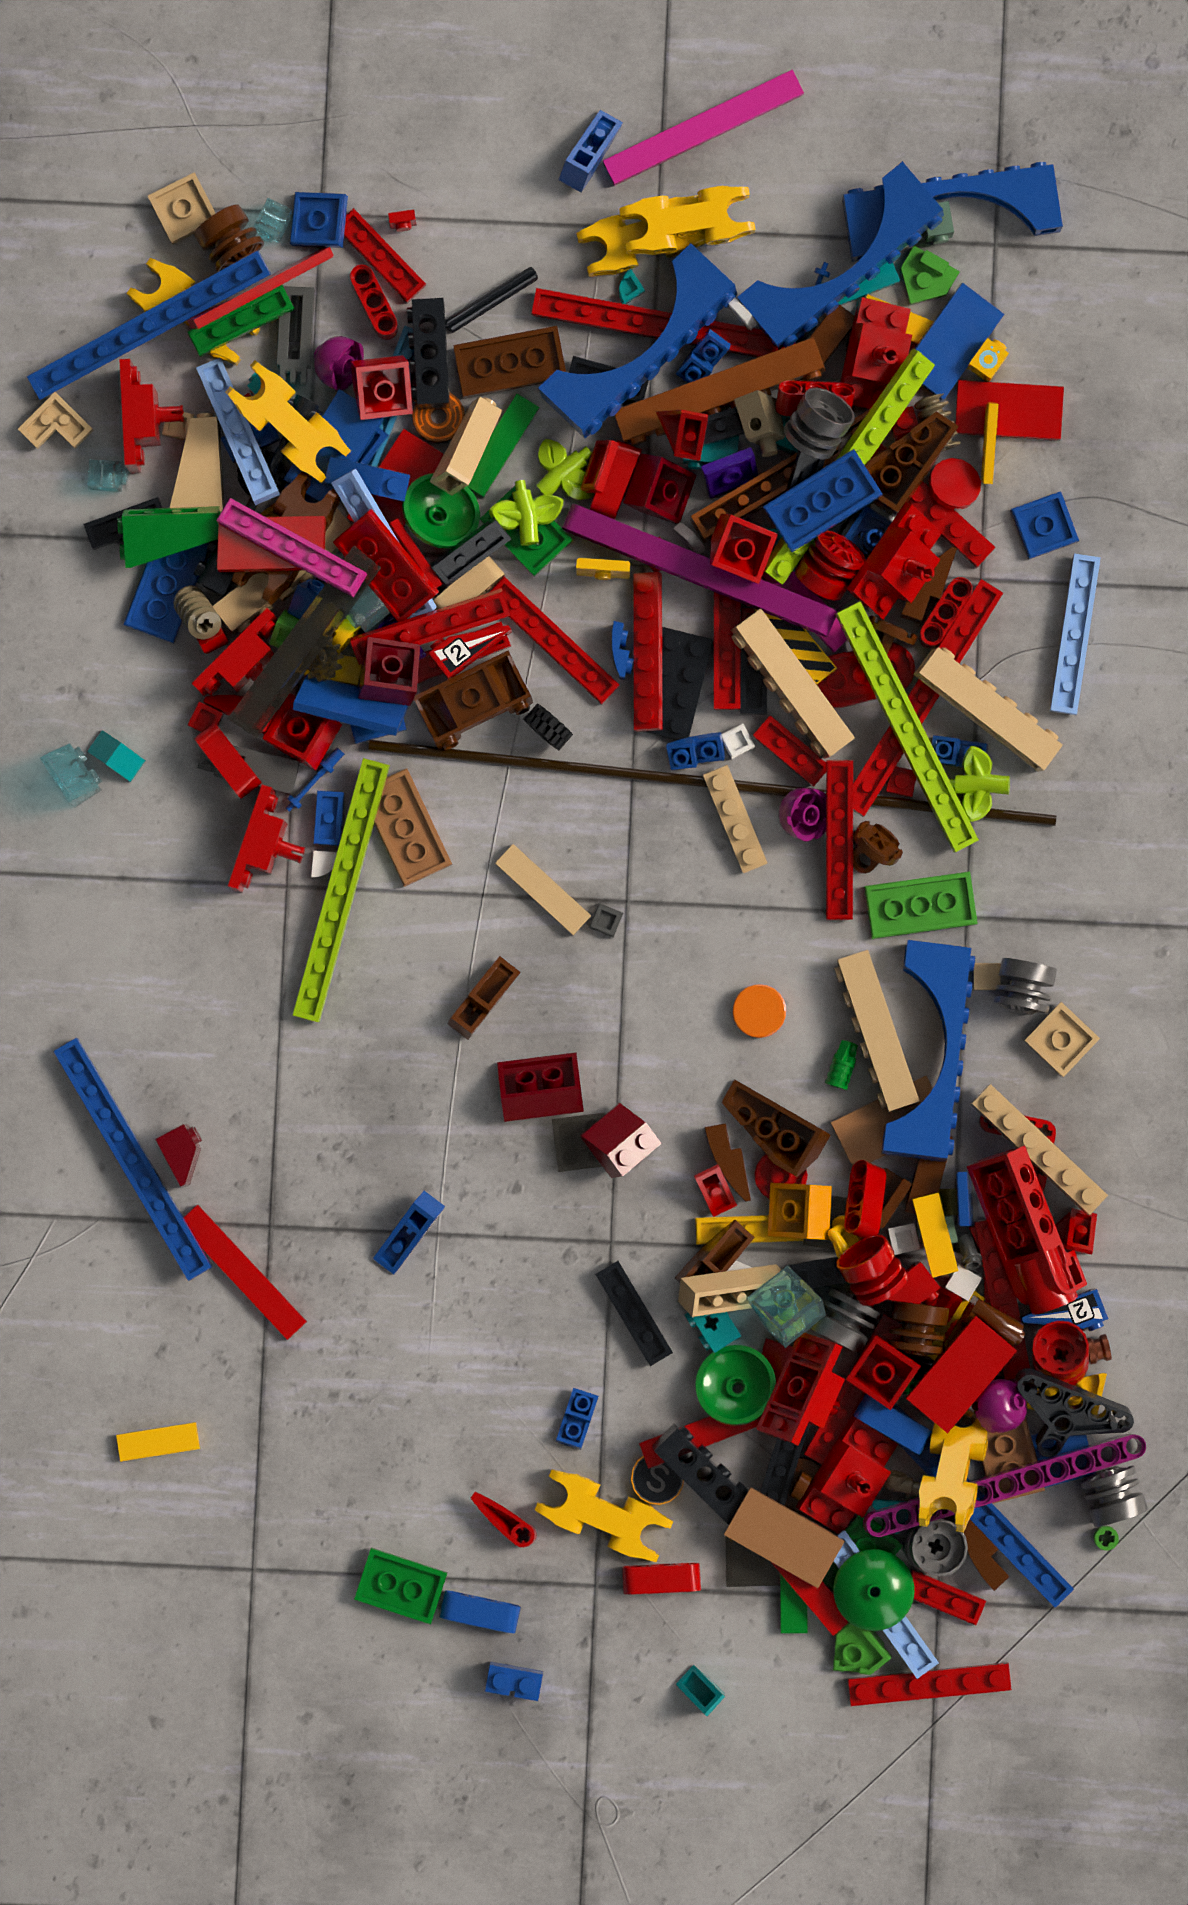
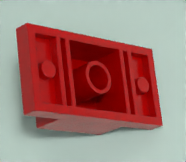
[840,297,912,409]
[119,359,184,474]
[847,502,942,620]
[192,608,279,696]
[228,784,305,893]
[756,1331,845,1446]
[796,1416,898,1534]

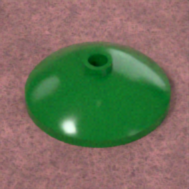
[402,473,480,548]
[695,1345,776,1425]
[833,1549,914,1631]

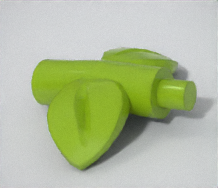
[536,439,594,500]
[489,480,563,546]
[949,746,1010,822]

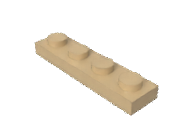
[703,765,768,874]

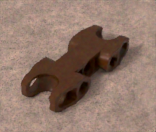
[232,471,341,606]

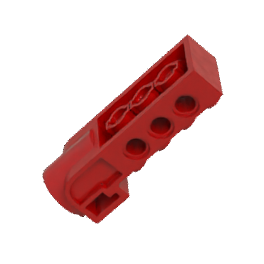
[966,1145,1087,1315]

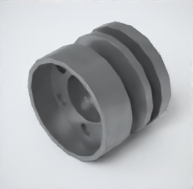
[784,388,854,460]
[993,958,1057,1015]
[810,1288,881,1354]
[1080,1465,1148,1527]
[904,1519,968,1576]

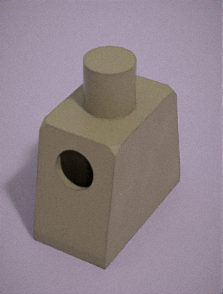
[734,390,785,457]

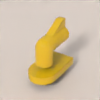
[827,1215,862,1258]

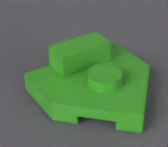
[900,245,960,305]
[833,1622,892,1675]

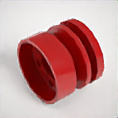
[795,530,866,601]
[837,1235,908,1306]
[1032,1321,1089,1388]

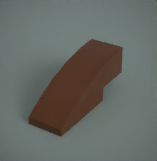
[801,303,854,381]
[900,547,957,624]
[447,956,521,1040]
[704,1123,751,1202]
[905,1136,953,1214]
[675,1220,755,1283]
[964,1519,1010,1591]

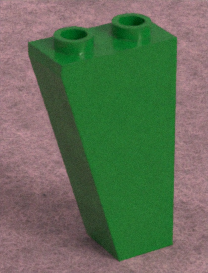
[118,506,220,568]

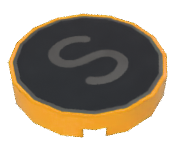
[631,1456,684,1505]

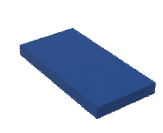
[915,283,1004,400]
[283,389,385,501]
[763,449,883,553]
[123,543,209,644]
[293,674,408,736]

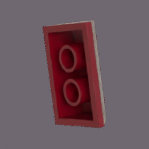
[497,1052,584,1122]

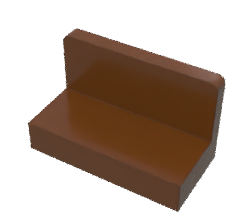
[880,1168,913,1229]

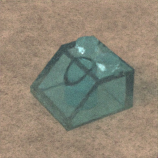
[40,743,102,807]
[747,1265,826,1348]

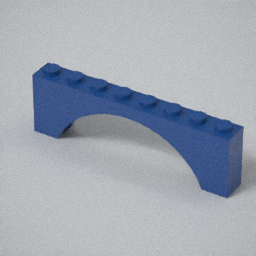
[737,161,944,350]
[842,162,1063,262]
[538,243,737,438]
[881,940,975,1162]

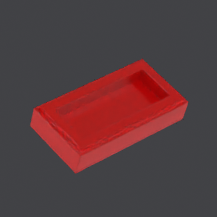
[580,440,619,493]

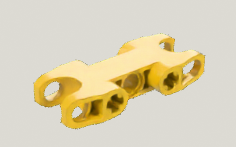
[619,185,756,255]
[576,195,706,277]
[126,258,260,366]
[225,360,351,483]
[919,1418,988,1533]
[534,1469,673,1562]

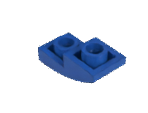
[676,329,731,383]
[612,621,634,680]
[666,732,725,770]
[932,735,988,768]
[556,1388,599,1450]

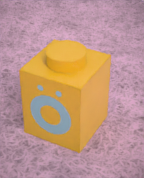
[967,338,1009,382]

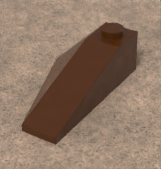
[865,411,958,518]
[721,1079,831,1177]

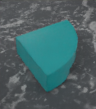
[619,269,645,304]

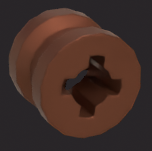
[1087,1334,1112,1365]

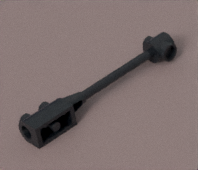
[194,395,323,597]

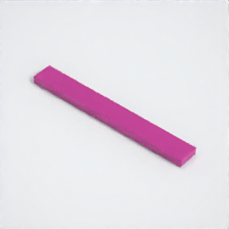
[603,69,804,186]

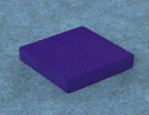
[701,447,758,499]

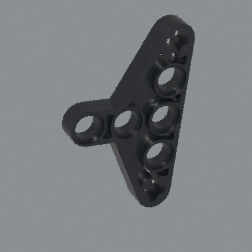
[1015,1368,1134,1458]

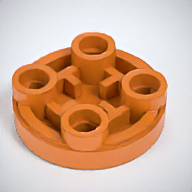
[733,984,786,1038]

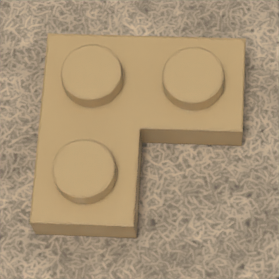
[18,392,94,449]

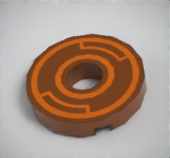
[412,392,465,444]

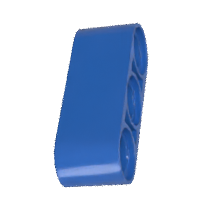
[853,1393,932,1455]
[439,1590,521,1633]

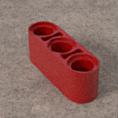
[350,264,398,340]
[775,381,855,417]
[590,440,642,520]
[919,577,972,649]
[194,722,262,799]
[844,1160,886,1239]
[622,1563,701,1595]

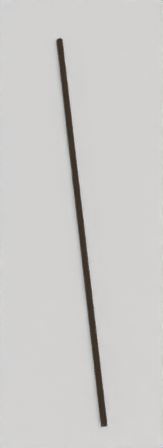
[368,740,1057,826]

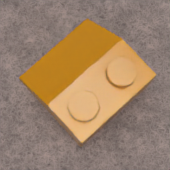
[768,1183,832,1240]

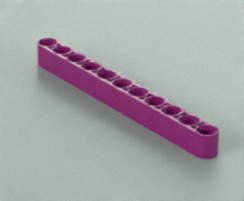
[562,504,837,637]
[863,1434,1146,1537]

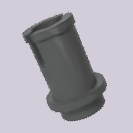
[957,1234,982,1270]

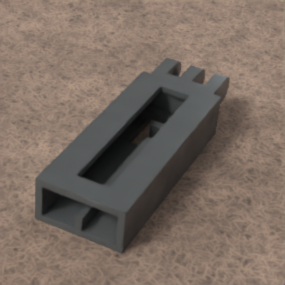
[277,286,315,385]
[197,745,300,795]

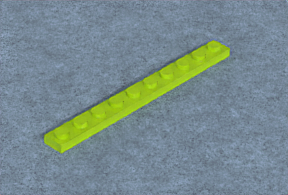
[764,349,935,585]
[835,601,979,852]
[293,758,390,1023]

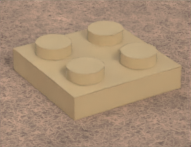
[148,172,215,245]
[1024,1002,1100,1077]

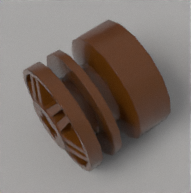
[193,204,264,272]
[888,1301,949,1356]

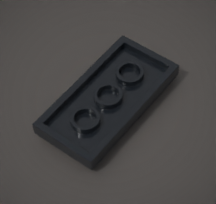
[642,627,714,740]

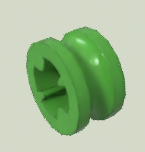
[1093,1526,1119,1551]

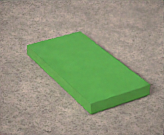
[864,871,978,939]

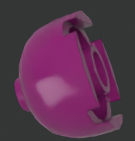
[314,336,364,390]
[778,788,826,841]
[975,1379,1027,1433]

